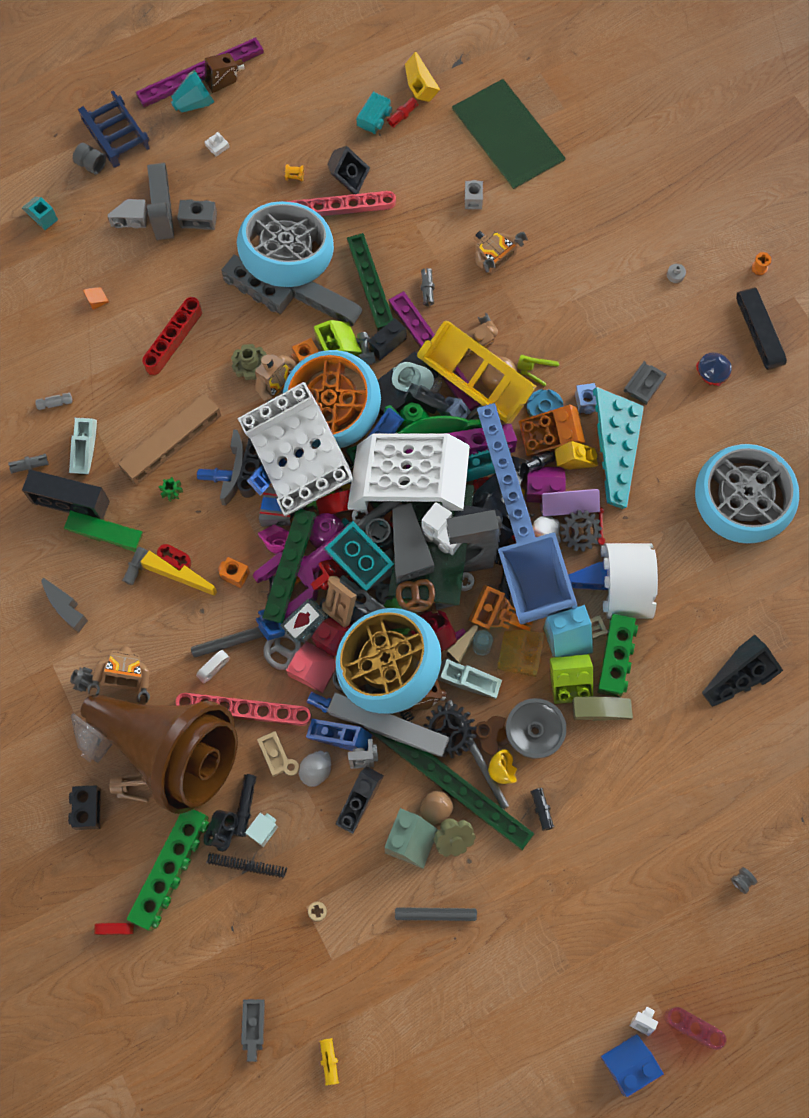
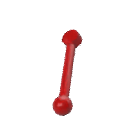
[597,507,605,545]

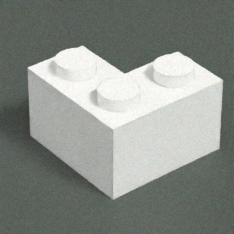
[421,502,462,555]

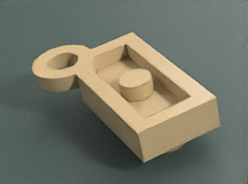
[257,731,299,777]

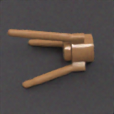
[110,772,149,802]

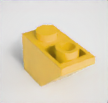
[555,441,598,470]

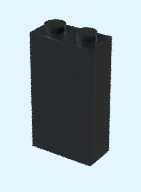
[365,351,439,416]

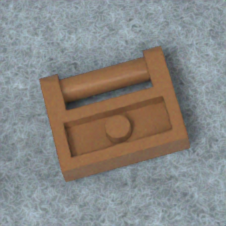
[322,576,357,628]

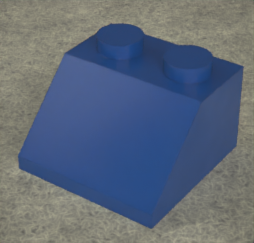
[601,1034,664,1097]

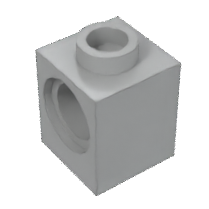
[465,180,483,209]

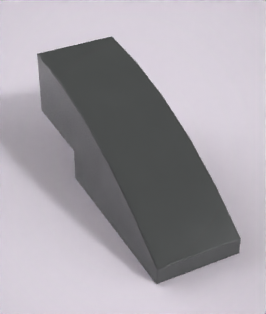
[41,578,88,633]

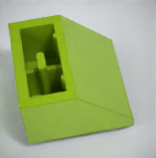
[314,320,362,356]
[550,654,593,704]

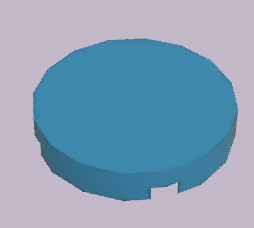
[527,389,563,417]

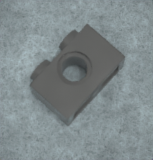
[177,199,217,230]

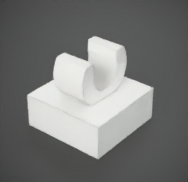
[205,132,229,157]
[630,1007,658,1036]

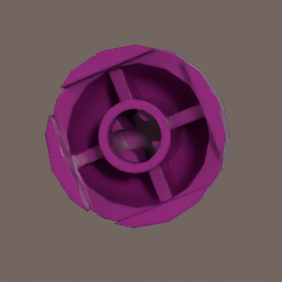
[309,513,345,549]

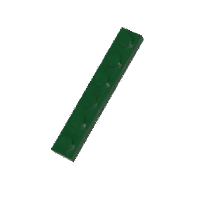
[347,233,393,331]
[262,509,316,624]

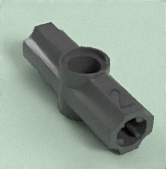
[339,575,386,615]

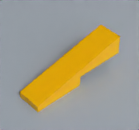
[140,550,217,596]

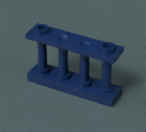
[78,90,150,168]

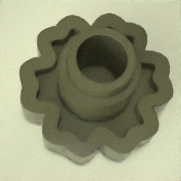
[231,344,267,380]
[434,818,476,857]

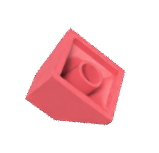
[286,641,336,693]

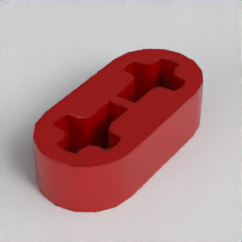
[157,544,192,571]
[94,923,134,935]

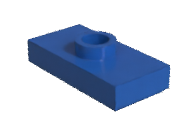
[368,408,404,437]

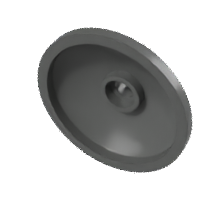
[506,698,566,759]

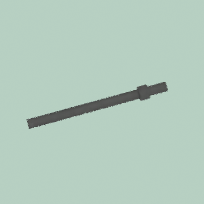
[445,700,509,809]

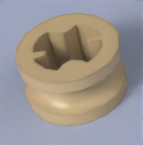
[308,902,327,921]

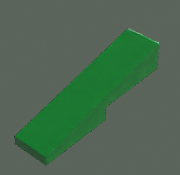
[64,511,143,552]

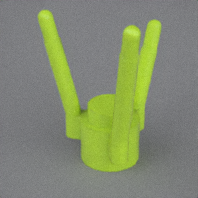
[517,355,559,386]

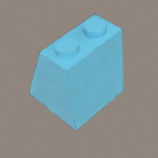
[543,605,593,658]

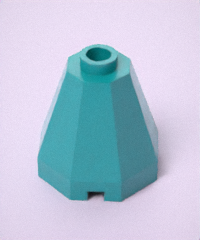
[171,70,214,113]

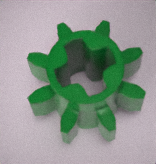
[159,477,183,502]

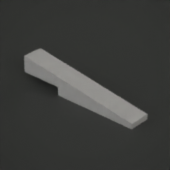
[327,693,449,757]

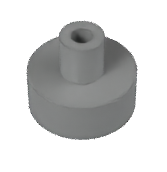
[667,264,686,283]

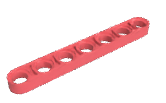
[286,191,396,216]
[176,693,311,726]

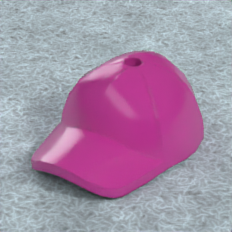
[258,525,289,554]

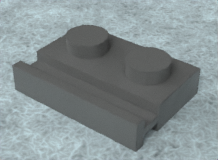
[624,361,667,405]

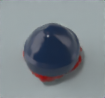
[696,352,732,387]

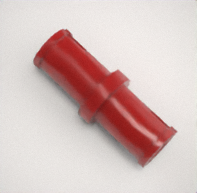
[387,97,419,128]

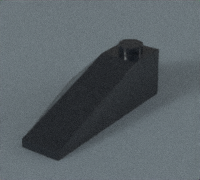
[467,456,528,515]
[702,635,783,707]

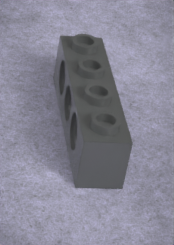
[221,254,293,314]

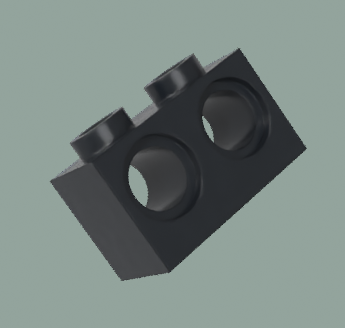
[68,785,101,830]

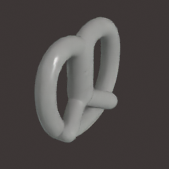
[263,632,301,670]

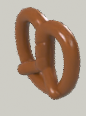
[396,579,435,613]

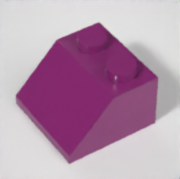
[526,467,566,503]

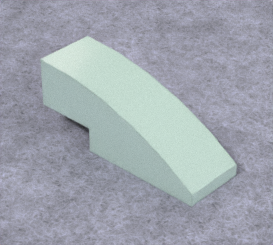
[69,418,97,474]
[437,659,502,699]

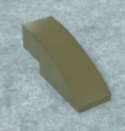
[572,697,633,721]

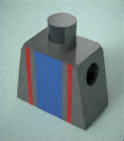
[259,487,305,527]

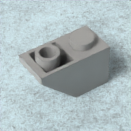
[108,199,148,229]

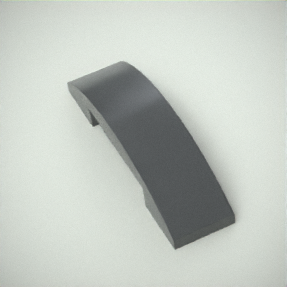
[220,429,245,506]

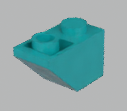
[22,197,58,230]

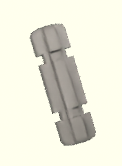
[35,393,72,410]

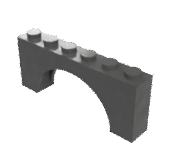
[444,510,502,576]

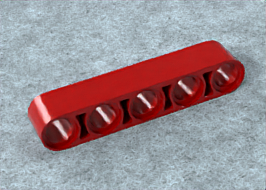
[142,297,202,375]

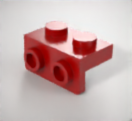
[310,559,348,590]

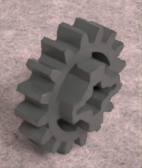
[560,510,602,551]

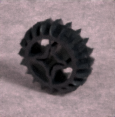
[423,704,477,758]

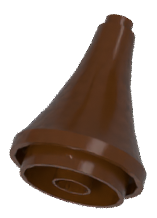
[81,695,238,814]

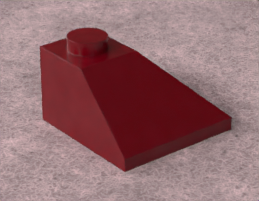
[311,617,354,658]

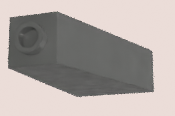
[392,503,434,584]

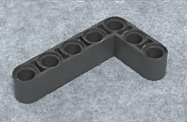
[147,162,174,240]

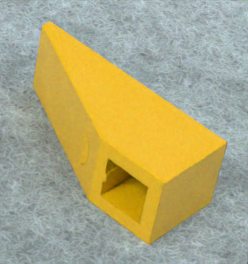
[405,52,440,102]

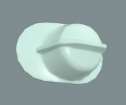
[392,362,434,392]

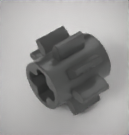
[70,667,94,692]

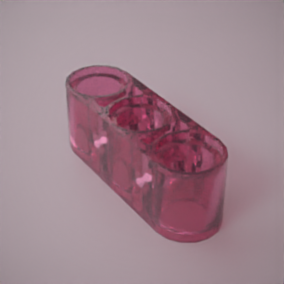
[664,1007,726,1050]

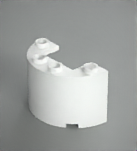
[600,543,658,619]

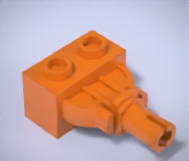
[468,585,533,632]

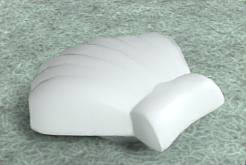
[533,516,561,543]

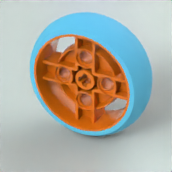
[282,350,381,448]

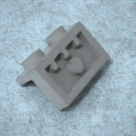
[348,739,378,769]

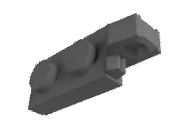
[241,999,265,1062]

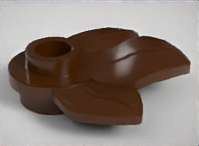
[473,716,509,756]

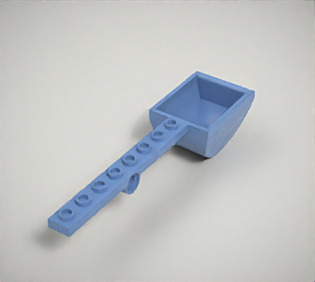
[477,403,577,624]

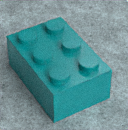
[324,521,394,591]

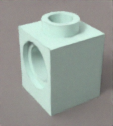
[245,813,278,847]

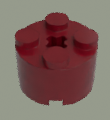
[411,610,457,652]

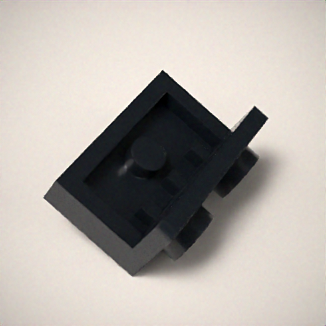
[403,383,449,414]

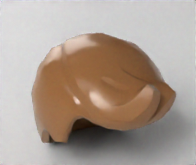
[420,791,454,826]

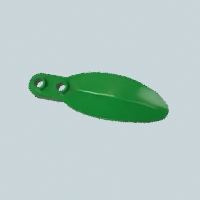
[398,416,482,434]

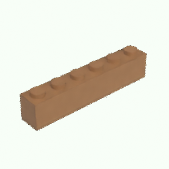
[118,393,221,485]

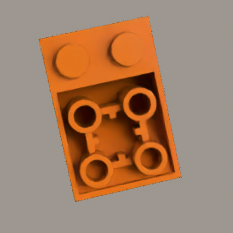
[519,405,586,457]

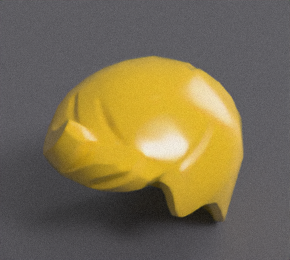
[488,749,517,784]

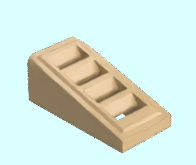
[447,625,478,664]

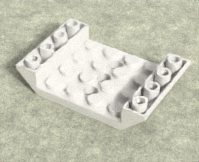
[238,382,353,517]
[348,434,470,511]

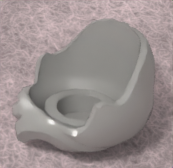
[299,750,331,787]

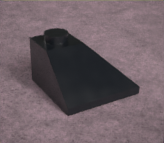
[327,146,370,194]

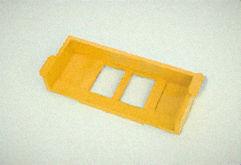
[417,321,537,424]

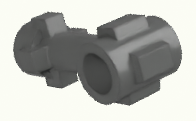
[356,332,375,366]

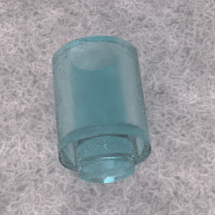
[472,630,493,655]

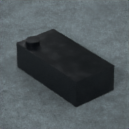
[22,469,110,520]

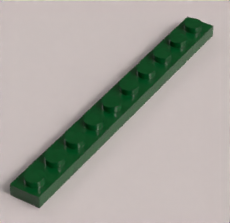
[363,727,535,851]

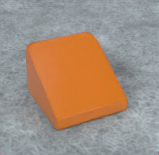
[83,287,109,310]

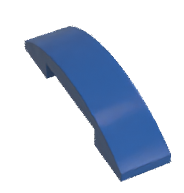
[247,458,287,495]

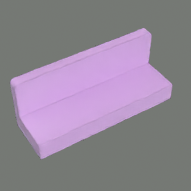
[540,489,600,516]

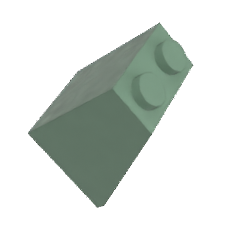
[384,808,438,869]

